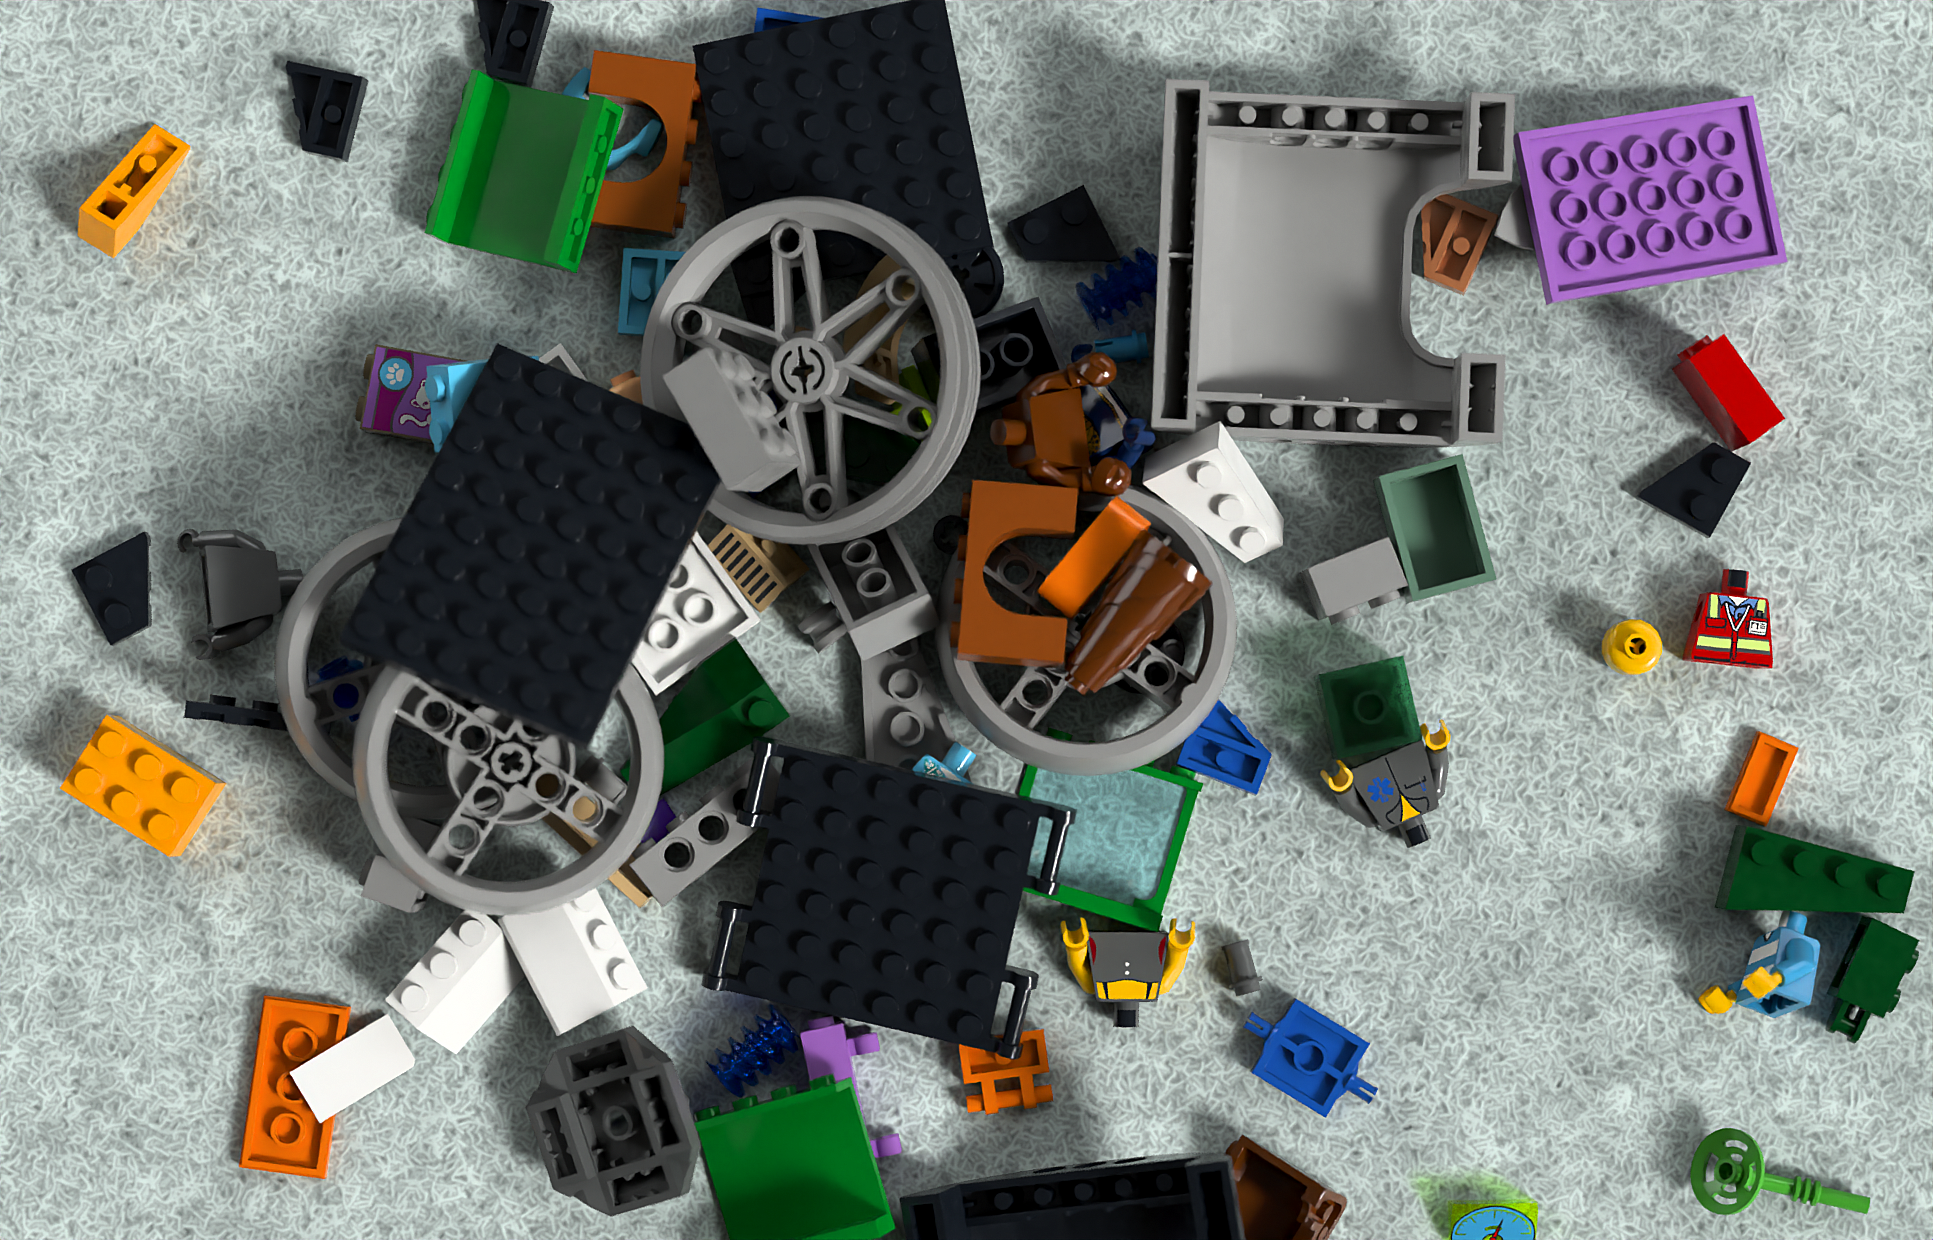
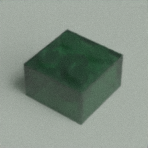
[1314,656,1423,759]

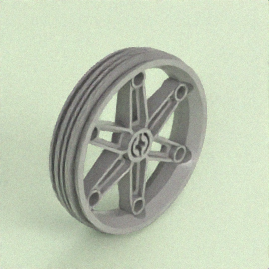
[640,196,981,544]

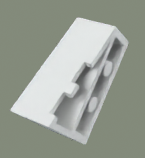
[1142,421,1284,563]

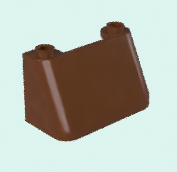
[1224,1135,1347,1240]

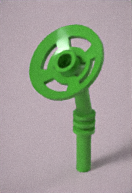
[1690,1128,1870,1215]

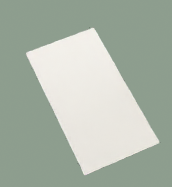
[289,1014,415,1123]

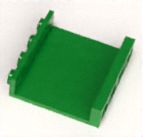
[424,69,624,274]
[693,1073,895,1240]

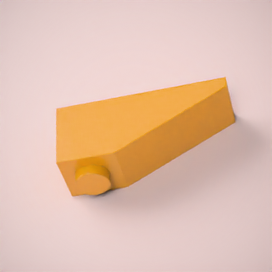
[77,124,191,259]

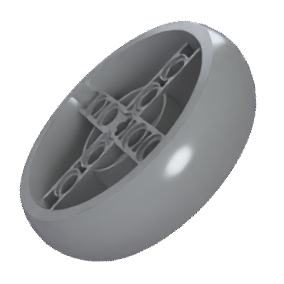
[934,484,1237,776]
[274,517,542,819]
[353,664,664,915]

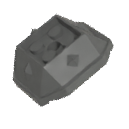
[526,1025,701,1217]

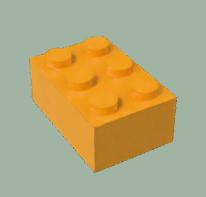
[60,715,226,857]

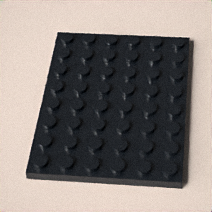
[339,343,722,751]

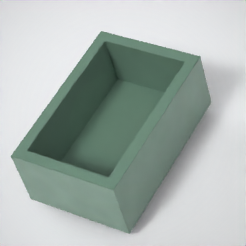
[1373,454,1497,604]

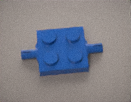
[1243,998,1378,1118]

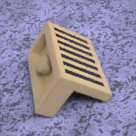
[708,524,809,613]

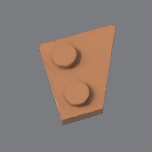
[1421,194,1498,296]

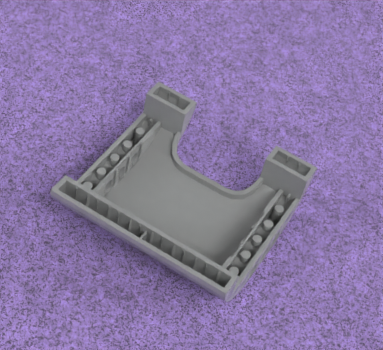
[1151,79,1515,448]

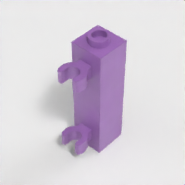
[800,1015,902,1158]

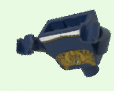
[1071,344,1155,470]

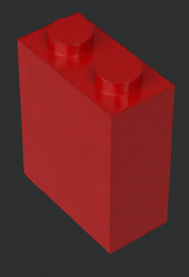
[1672,334,1785,452]

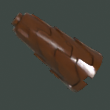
[1064,528,1213,695]

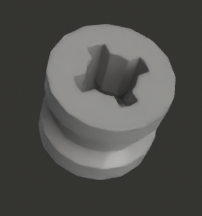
[798,601,848,654]

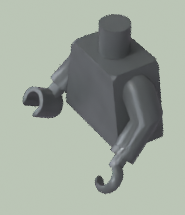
[177,529,303,660]

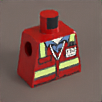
[1682,569,1773,669]

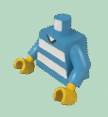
[1698,911,1821,1018]

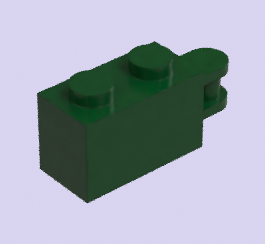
[1825,916,1920,1044]

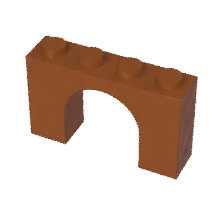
[588,50,703,239]
[950,480,1078,669]

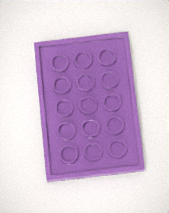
[1513,96,1787,305]

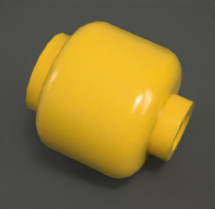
[1601,619,1662,675]

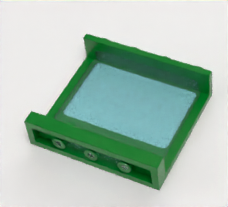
[1019,727,1203,932]

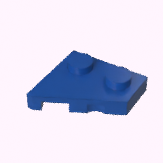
[1175,699,1272,796]

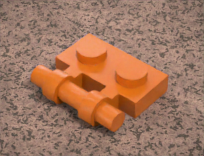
[959,1028,1053,1115]

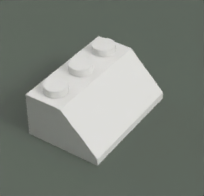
[498,888,647,1036]
[385,910,526,1054]

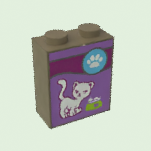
[355,344,467,445]

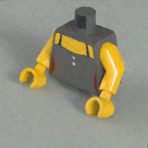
[1060,918,1195,1027]

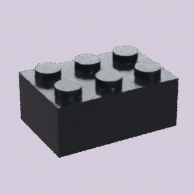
[911,297,1067,418]

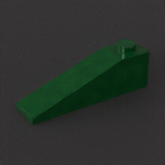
[619,637,790,796]

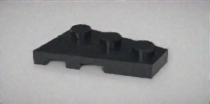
[184,694,331,735]

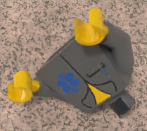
[1320,719,1451,848]

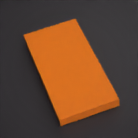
[239,995,351,1179]

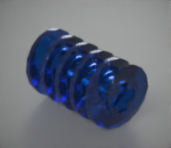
[1075,247,1158,332]
[706,1003,800,1098]

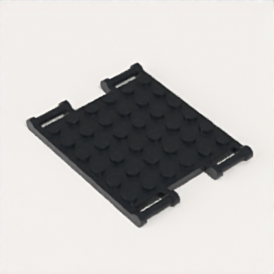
[701,736,1077,1059]

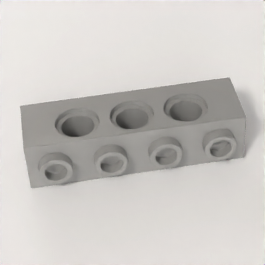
[630,757,780,907]

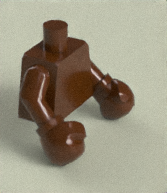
[990,352,1132,497]

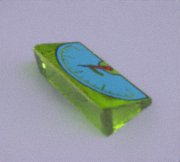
[1448,1199,1538,1240]

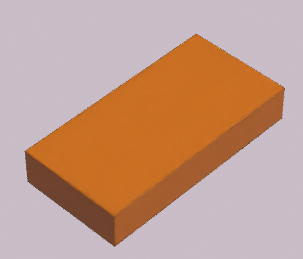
[1724,731,1799,827]

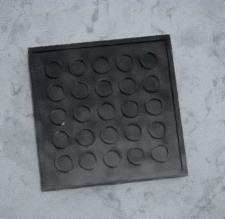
[692,0,994,297]

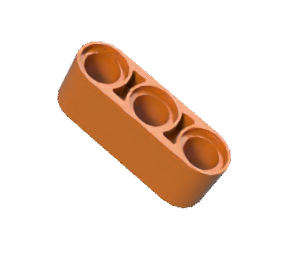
[1037,496,1151,620]

